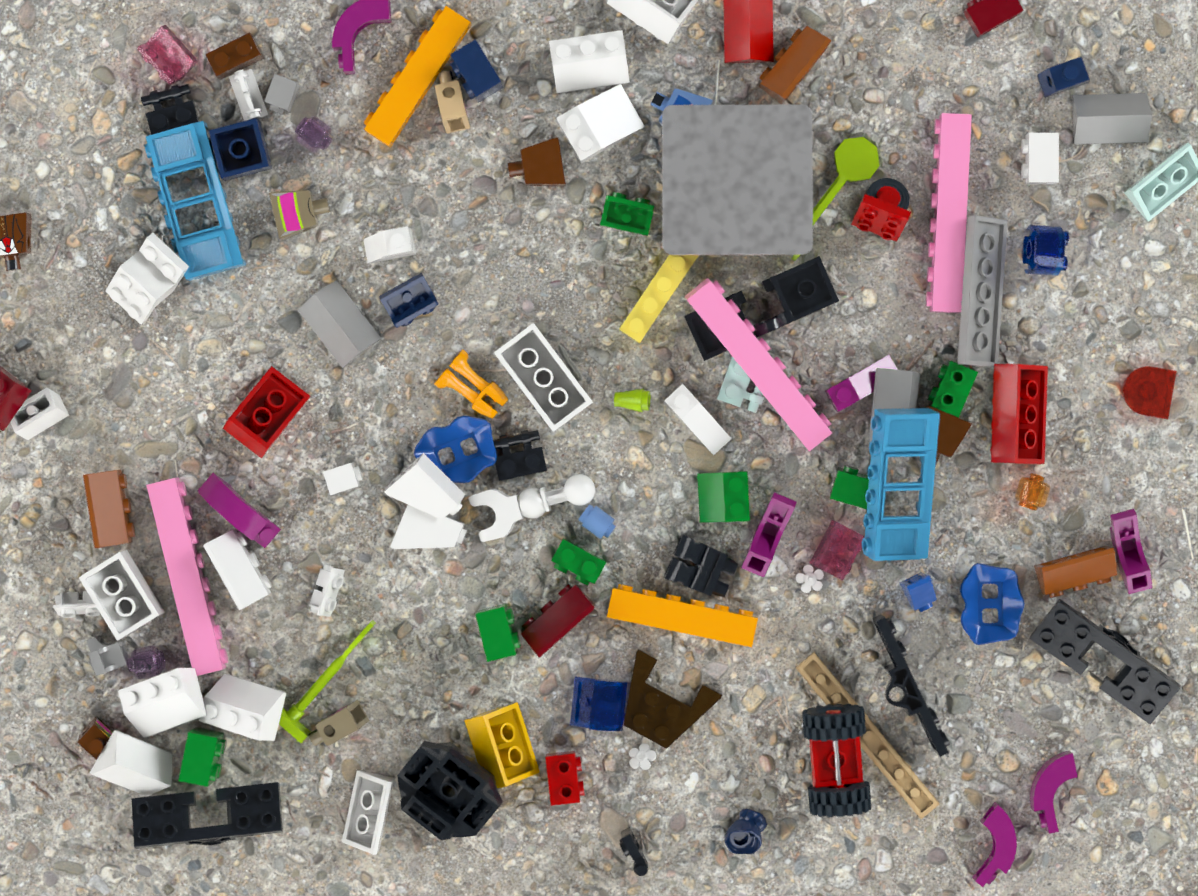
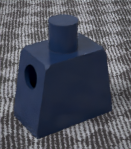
[1037,56,1090,98]

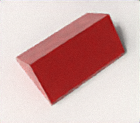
[723,0,774,63]

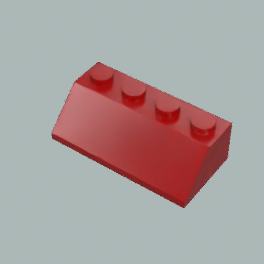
[990,364,1048,464]

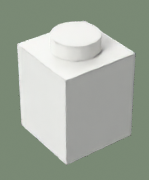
[323,463,363,495]

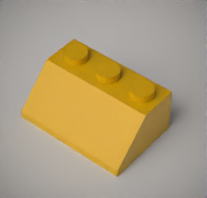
[464,702,540,788]

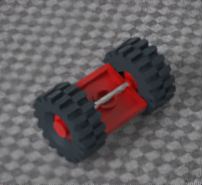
[802,704,872,818]

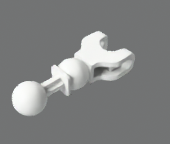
[468,474,595,542]

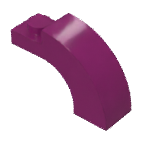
[741,492,797,578]
[1110,509,1153,594]
[1030,750,1078,834]
[972,802,1017,887]

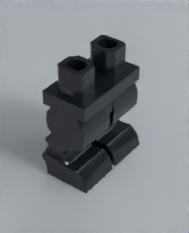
[664,534,738,597]

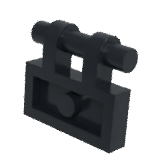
[141,84,200,135]
[493,430,547,481]
[619,827,648,876]

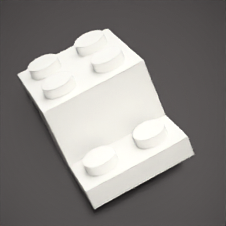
[106,233,189,324]

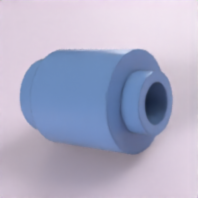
[578,504,616,539]

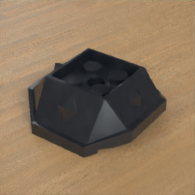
[397,741,503,840]

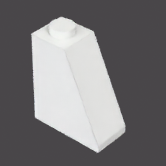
[363,226,416,264]
[384,453,465,519]
[390,505,467,549]

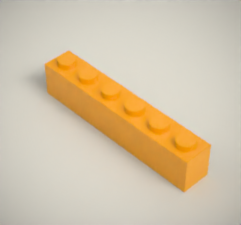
[363,6,472,148]
[607,584,758,647]

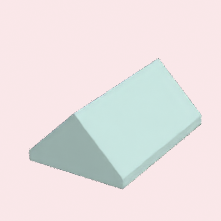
[1124,143,1198,222]

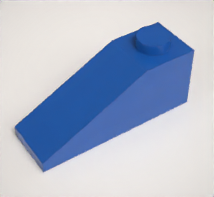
[900,572,937,612]

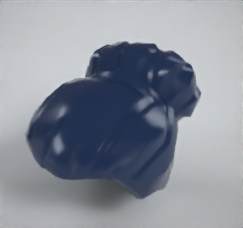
[724,808,767,854]

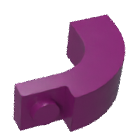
[332,0,392,75]
[197,473,281,548]

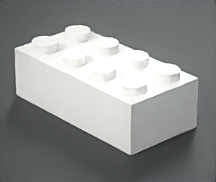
[494,323,593,432]

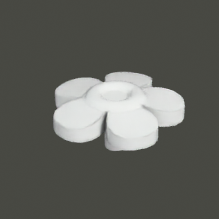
[796,565,824,593]
[629,744,657,770]

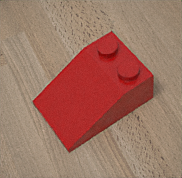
[223,366,310,459]

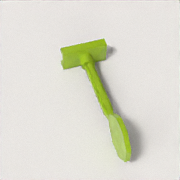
[791,137,880,261]
[279,620,376,743]

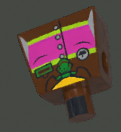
[77,716,113,760]

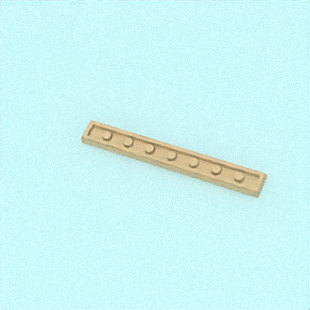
[795,652,940,819]

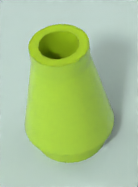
[614,388,651,413]

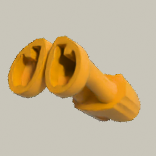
[434,349,508,419]

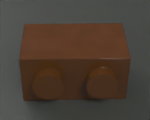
[205,32,264,80]

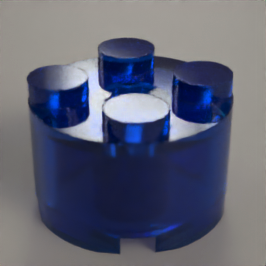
[1022,225,1069,276]

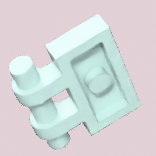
[717,356,764,413]

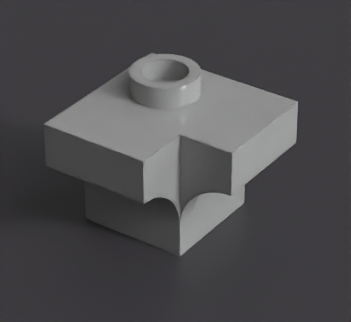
[86,636,131,676]

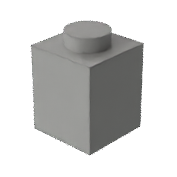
[264,74,300,115]

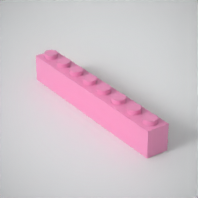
[926,113,972,313]
[684,278,832,452]
[146,477,228,676]

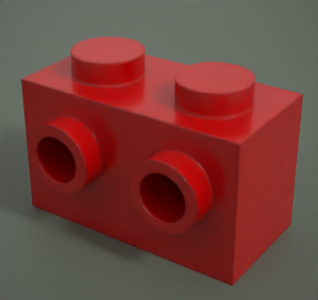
[545,751,585,806]

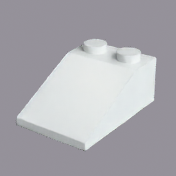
[556,84,645,164]

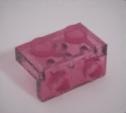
[137,25,198,85]
[810,520,865,580]

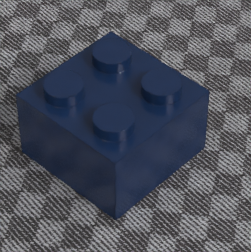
[449,39,503,103]
[208,118,272,181]

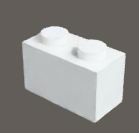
[1021,133,1059,184]
[10,387,69,440]

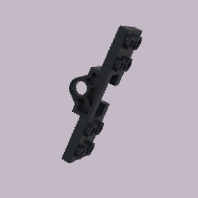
[684,256,839,361]
[1030,599,1181,725]
[872,614,950,757]
[131,782,283,849]

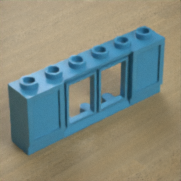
[144,121,246,281]
[862,408,940,561]

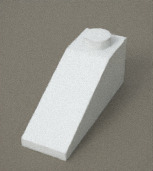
[664,384,731,455]

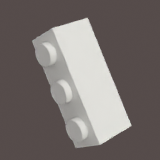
[607,0,698,44]
[549,30,630,94]
[203,529,272,610]
[79,550,165,641]
[118,668,207,738]
[199,674,286,741]

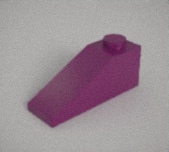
[825,355,898,412]

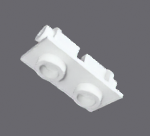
[229,68,268,121]
[309,564,345,617]
[53,591,100,618]

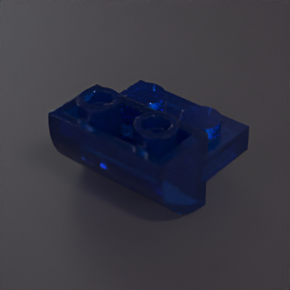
[570,676,628,731]

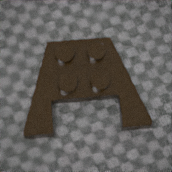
[623,649,722,749]

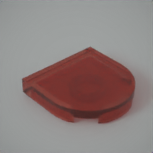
[1122,366,1177,420]

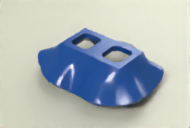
[414,416,497,483]
[960,563,1025,645]

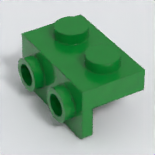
[600,192,655,236]

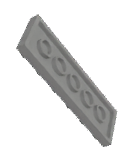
[958,215,1007,367]

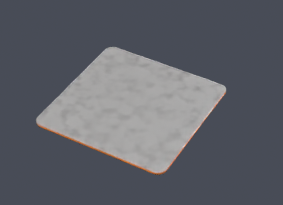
[662,105,813,255]

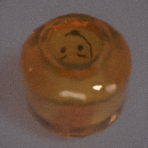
[1015,473,1051,511]

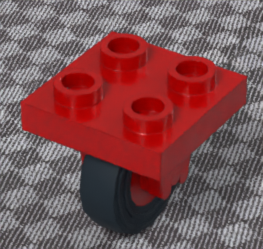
[851,178,911,242]

